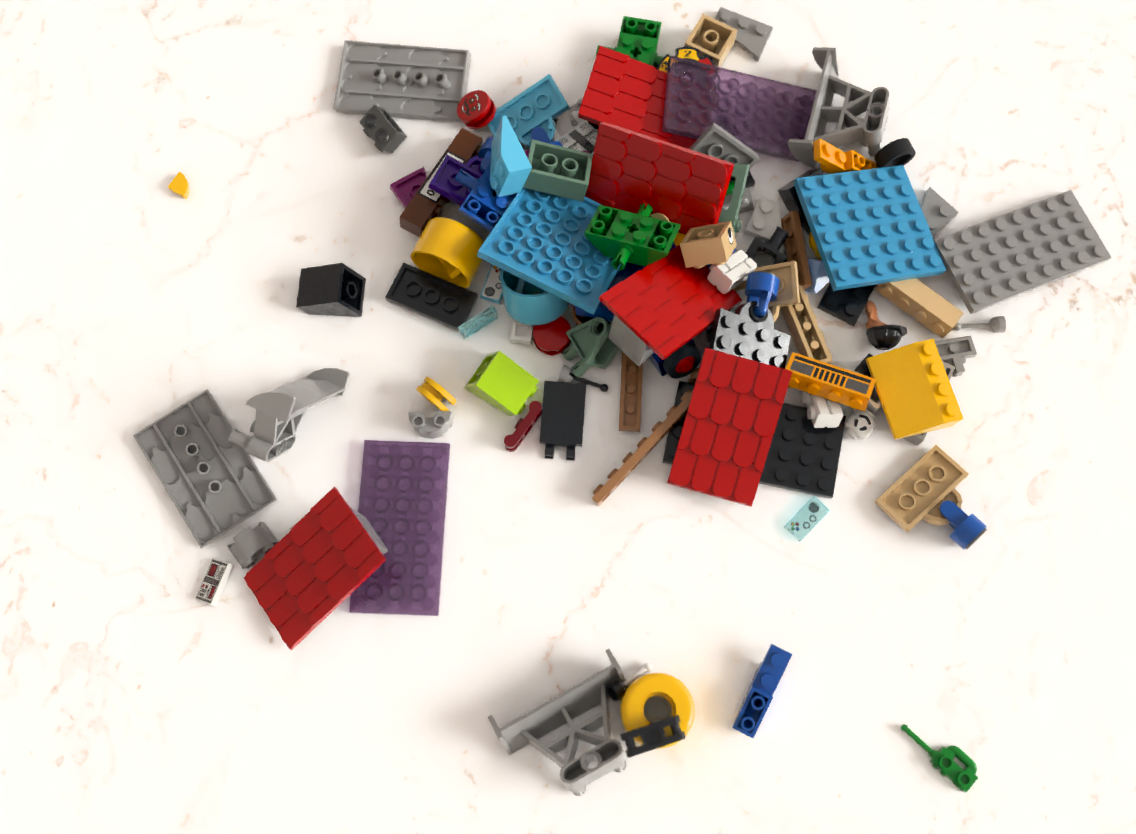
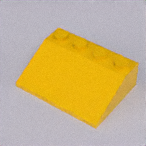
[866,339,964,440]

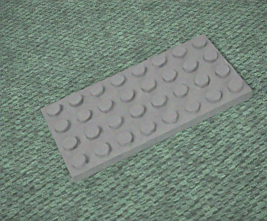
[934,190,1112,314]

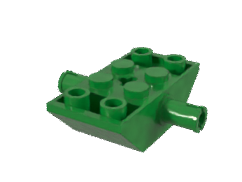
[596,16,664,67]
[584,203,680,270]

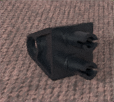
[746,226,788,265]

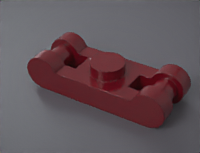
[504,401,542,452]

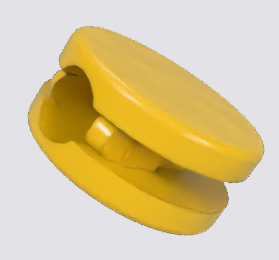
[416,376,457,411]

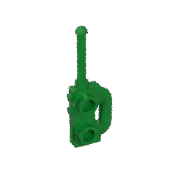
[901,724,979,793]

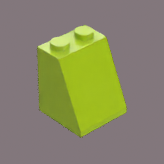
[464,351,539,416]

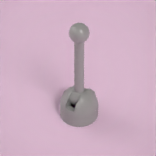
[953,316,1006,333]

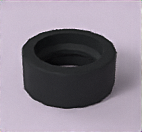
[874,138,916,168]

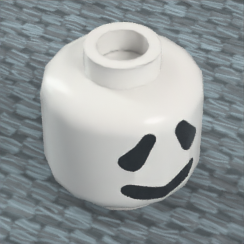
[844,409,877,440]

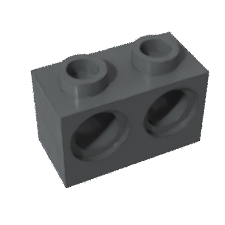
[359,105,407,153]

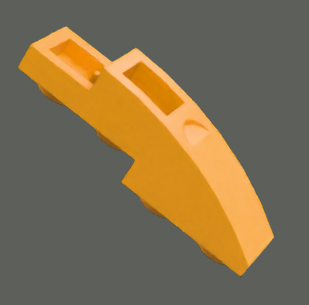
[813,139,877,174]

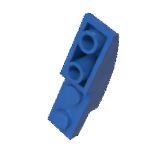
[732,643,793,738]

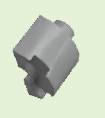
[408,411,454,439]
[227,522,278,569]

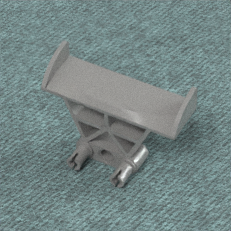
[788,47,890,169]
[228,368,350,462]
[488,649,628,796]

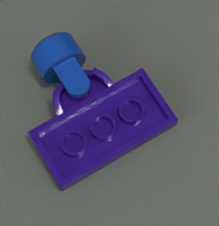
[428,136,494,206]

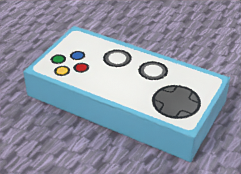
[480,264,503,304]

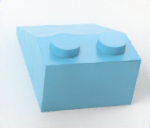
[490,115,532,197]

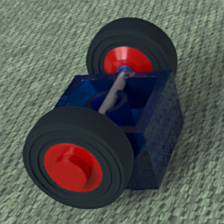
[648,339,702,379]

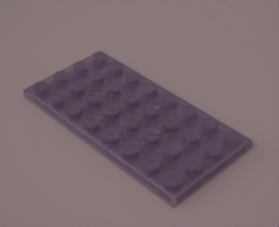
[662,56,817,162]
[349,440,451,617]

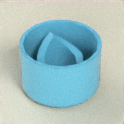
[500,269,569,325]

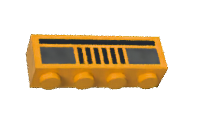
[785,352,876,411]

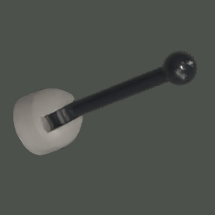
[558,365,608,392]

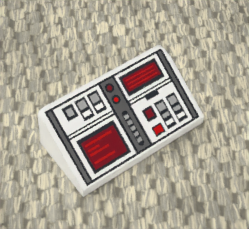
[195,558,234,607]

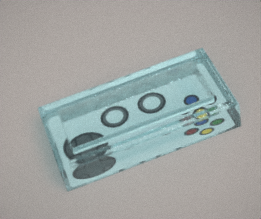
[458,305,498,340]
[784,496,830,542]

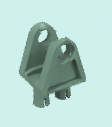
[562,317,620,378]

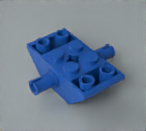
[454,163,518,232]

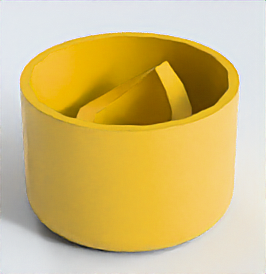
[410,217,484,288]
[619,672,695,749]

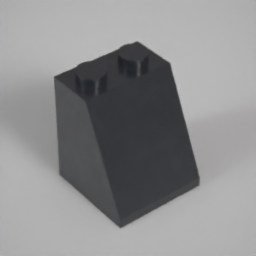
[296,263,366,317]

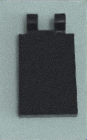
[539,381,586,461]

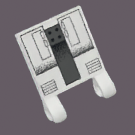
[551,110,598,158]

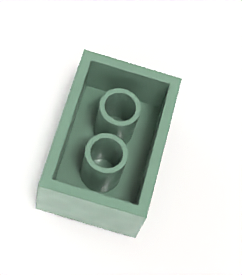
[523,139,593,202]

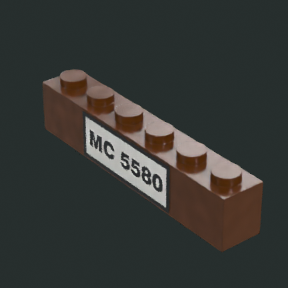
[400,128,483,237]

